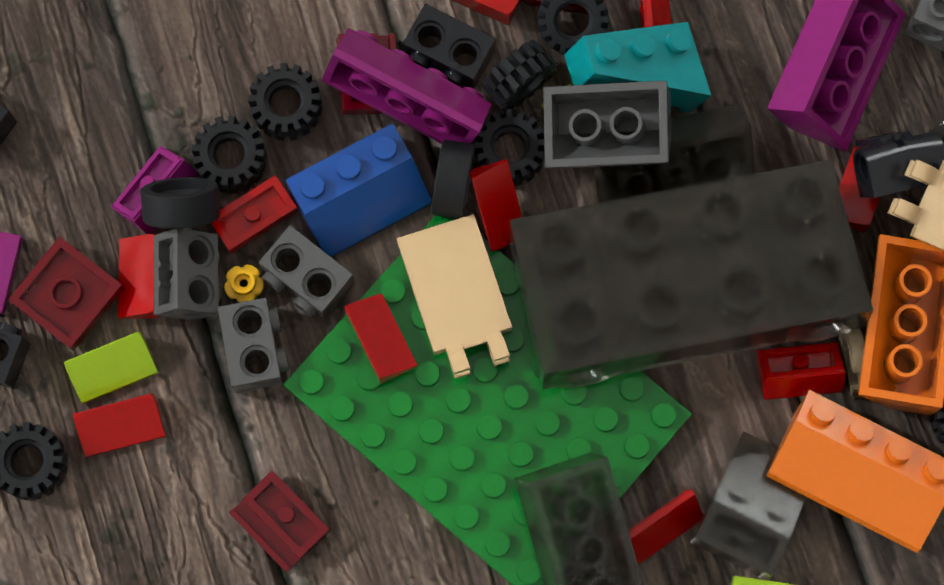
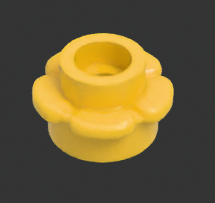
[224,264,264,303]

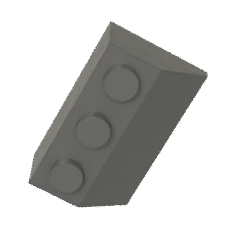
[543,81,672,169]

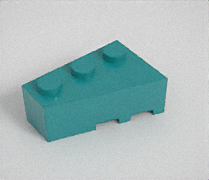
[564,22,711,113]

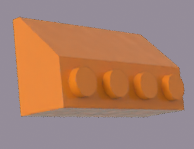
[858,234,944,416]
[766,390,944,553]

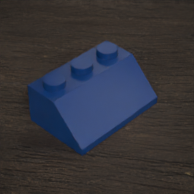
[286,123,432,258]

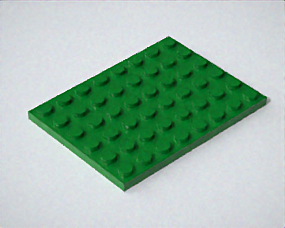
[283,216,692,585]

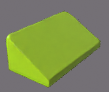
[64,331,159,404]

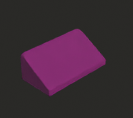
[111,146,198,234]

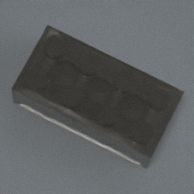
[514,452,643,585]

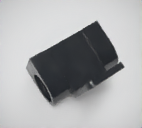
[853,131,944,198]

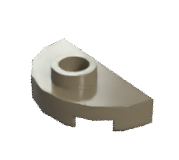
[836,318,865,399]

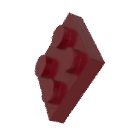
[8,236,125,351]

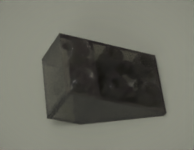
[690,431,806,580]

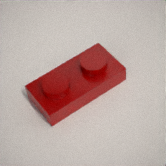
[210,175,298,254]

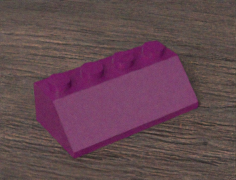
[767,0,906,151]
[321,28,491,144]

